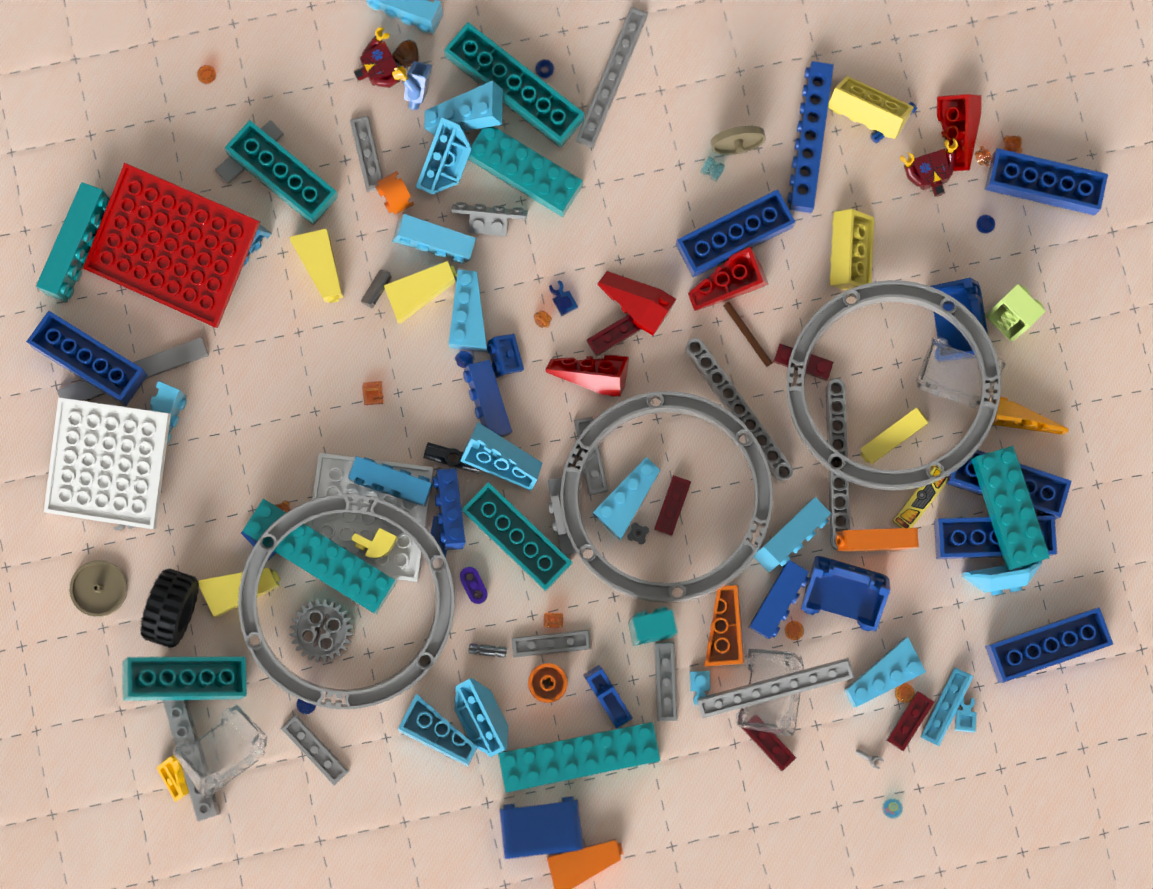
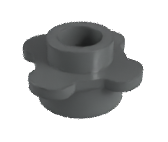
[627,523,649,545]

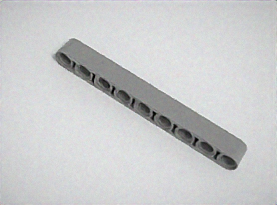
[686,338,793,482]
[826,379,850,550]

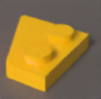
[157,753,189,802]

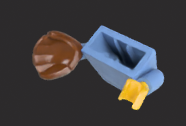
[392,40,432,110]

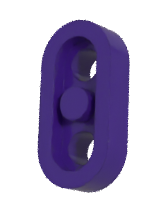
[460,567,488,604]

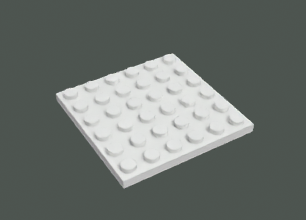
[44,398,171,529]
[308,453,434,582]

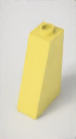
[289,228,343,303]
[384,261,457,324]
[860,407,930,464]
[198,568,280,617]

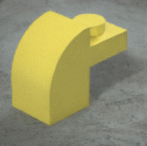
[351,528,398,559]

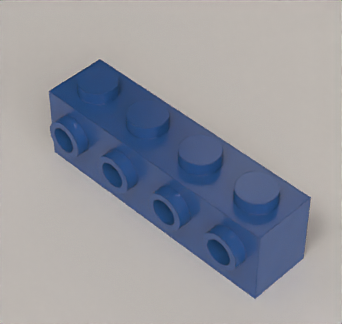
[463,359,512,437]
[433,468,466,550]
[748,560,809,639]

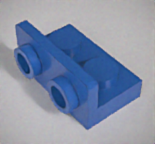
[487,334,524,378]

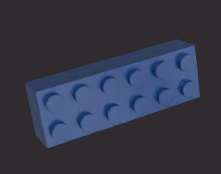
[985,148,1108,216]
[676,189,795,278]
[26,311,148,406]
[946,450,1072,520]
[934,515,1057,559]
[985,607,1114,683]

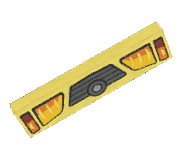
[892,467,948,528]

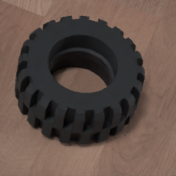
[140,568,199,648]

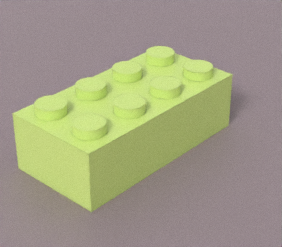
[985,284,1046,342]

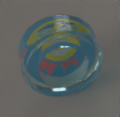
[882,798,903,819]

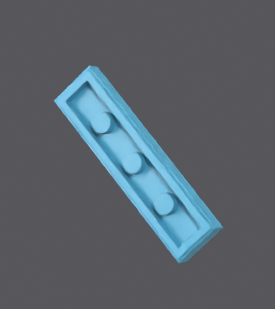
[921,668,973,746]

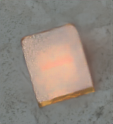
[362,381,383,405]
[544,613,563,628]

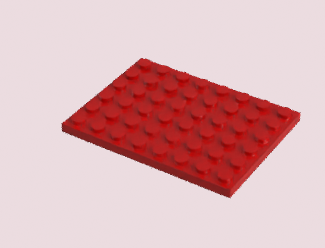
[83,163,261,328]

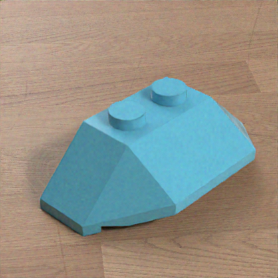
[416,117,472,195]
[962,561,1042,596]
[454,678,508,757]

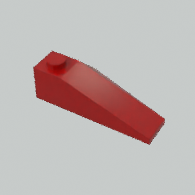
[937,94,982,171]
[688,247,769,311]
[597,271,677,336]
[545,355,629,397]

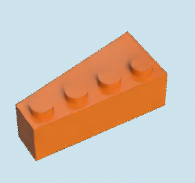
[704,585,745,667]

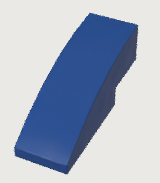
[583,665,633,729]

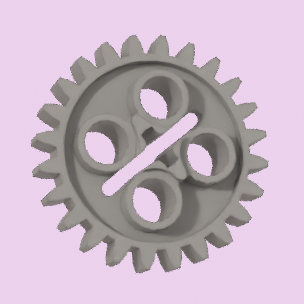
[290,599,353,662]

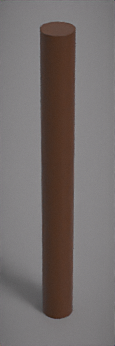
[723,302,773,367]

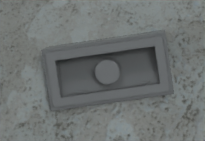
[361,270,392,308]

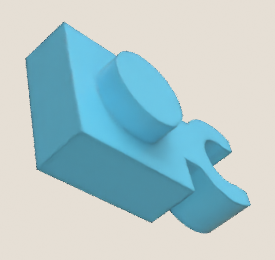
[690,671,711,705]
[955,697,977,733]

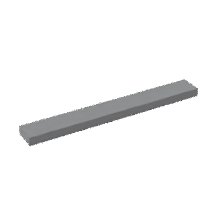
[576,7,648,148]
[57,337,209,401]
[697,658,854,718]

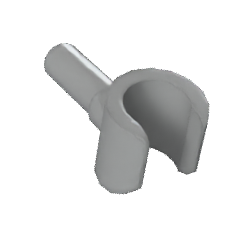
[856,749,884,769]

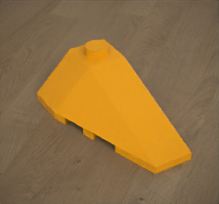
[991,397,1069,435]

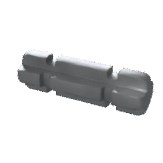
[469,643,507,657]

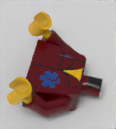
[353,27,402,88]
[900,139,958,197]

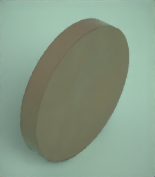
[710,126,766,155]
[70,560,128,617]

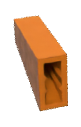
[836,528,919,551]
[547,839,623,889]

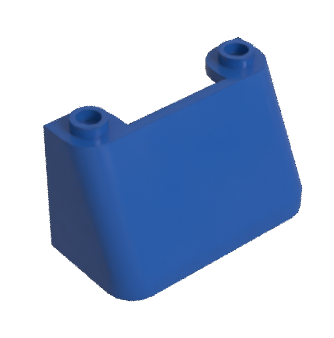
[930,277,988,362]
[801,556,890,631]
[500,796,584,859]

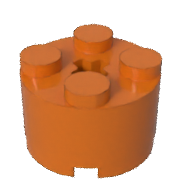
[375,171,415,215]
[528,663,567,703]

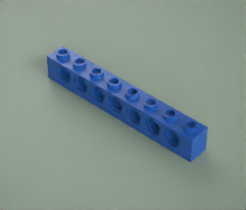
[787,61,834,213]

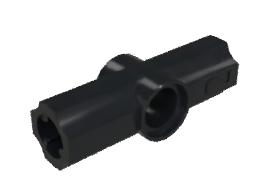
[423,442,480,474]

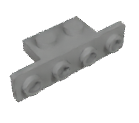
[451,202,528,236]
[548,477,577,555]

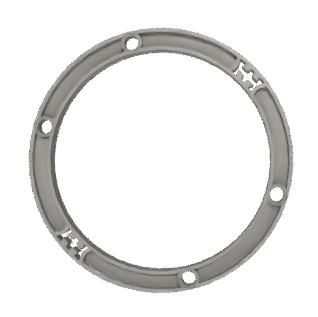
[786,280,1001,491]
[560,391,773,603]
[238,494,455,709]

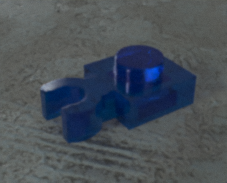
[549,280,578,317]

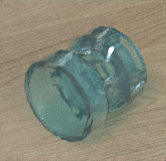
[700,156,726,182]

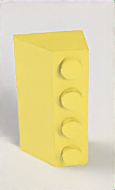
[828,76,914,139]
[830,209,874,290]

